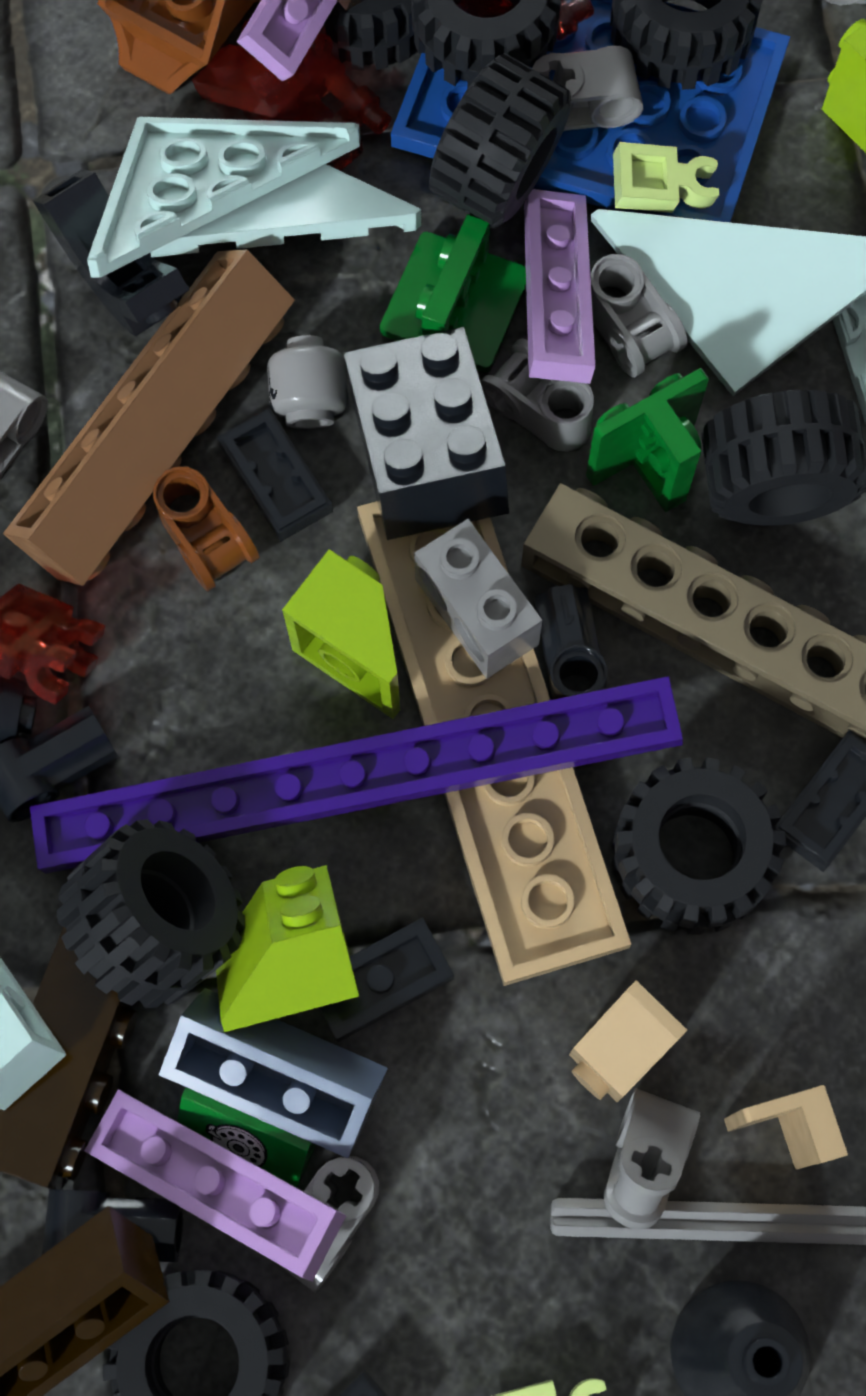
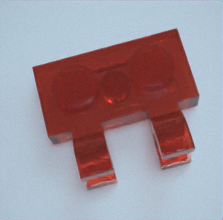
[0,583,105,705]

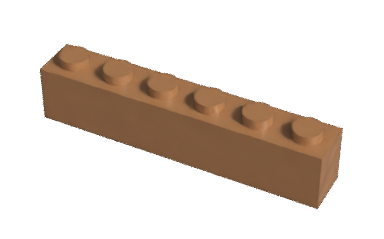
[3,249,295,586]

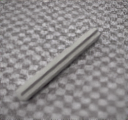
[550,1198,866,1245]

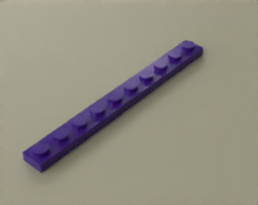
[30,676,683,874]

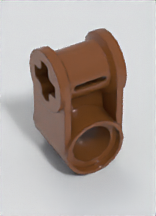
[153,467,260,592]

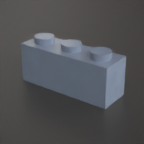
[159,988,388,1158]

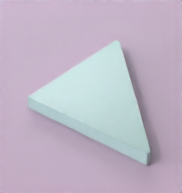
[87,117,361,278]
[93,164,421,257]
[591,209,866,396]

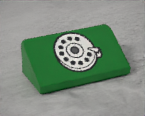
[177,1087,316,1188]

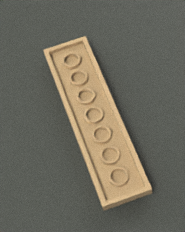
[357,501,631,986]

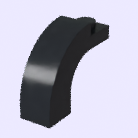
[32,169,190,336]

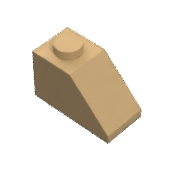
[569,980,687,1102]

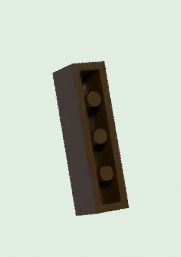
[0,927,138,1190]
[0,1206,170,1396]

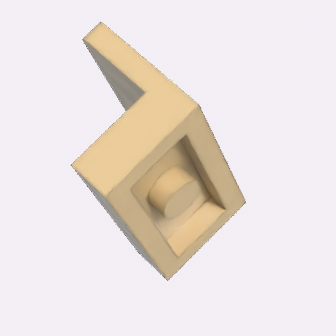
[724,1085,848,1170]

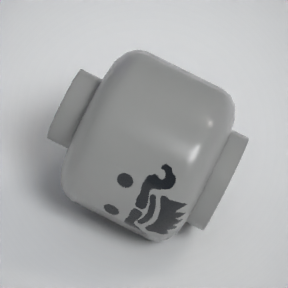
[267,335,348,429]

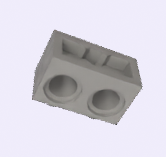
[414,519,543,679]

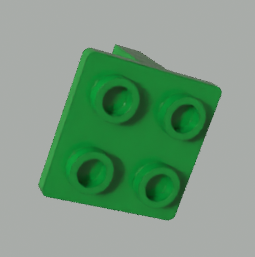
[380,214,526,373]
[586,368,709,512]

